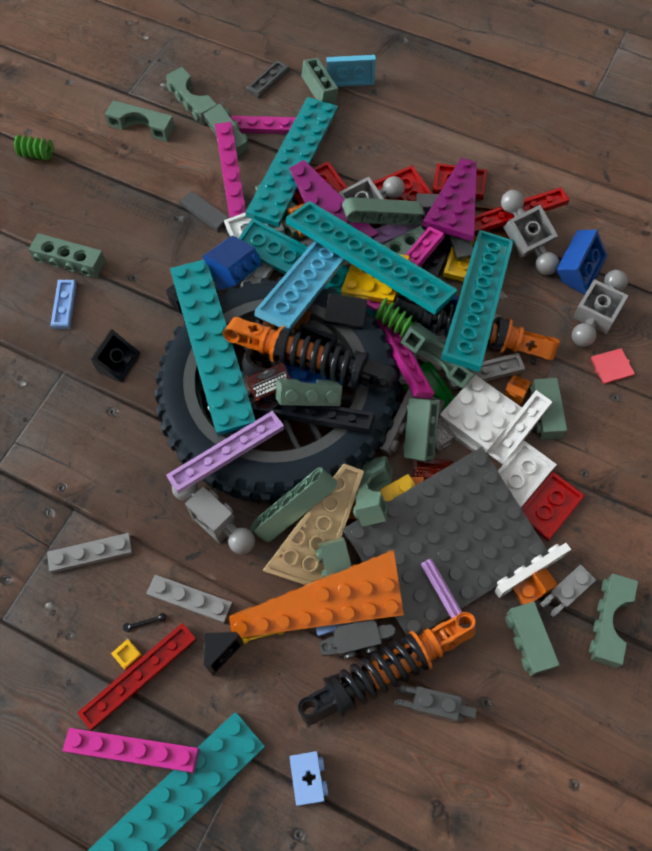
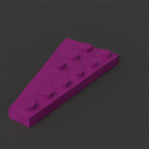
[422,158,477,242]
[289,160,379,239]

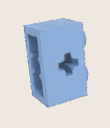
[290,751,328,806]

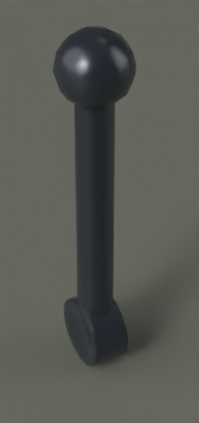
[123,613,166,632]

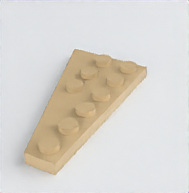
[263,464,364,585]

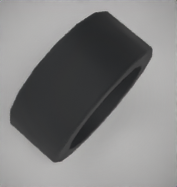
[241,349,281,381]

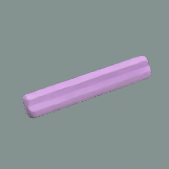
[421,559,462,618]

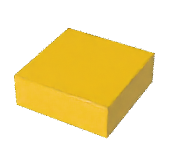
[111,639,143,671]

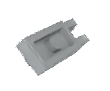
[540,564,596,617]

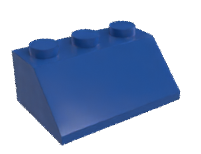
[557,230,607,295]
[203,236,262,290]

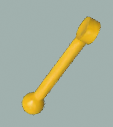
[241,632,284,644]

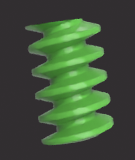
[14,135,54,161]
[375,298,418,338]

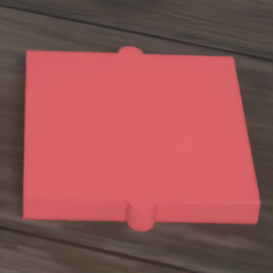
[590,348,635,385]

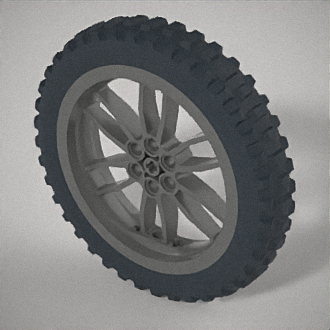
[155,277,400,504]

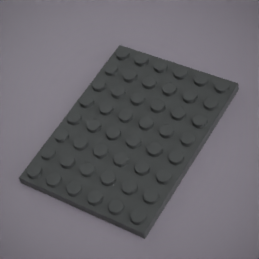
[342,447,549,636]

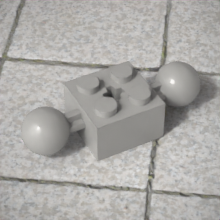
[338,176,405,200]
[501,190,559,275]
[572,270,629,347]
[172,483,255,554]

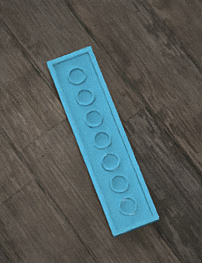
[254,241,346,329]

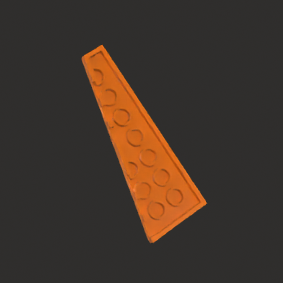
[229,550,404,638]

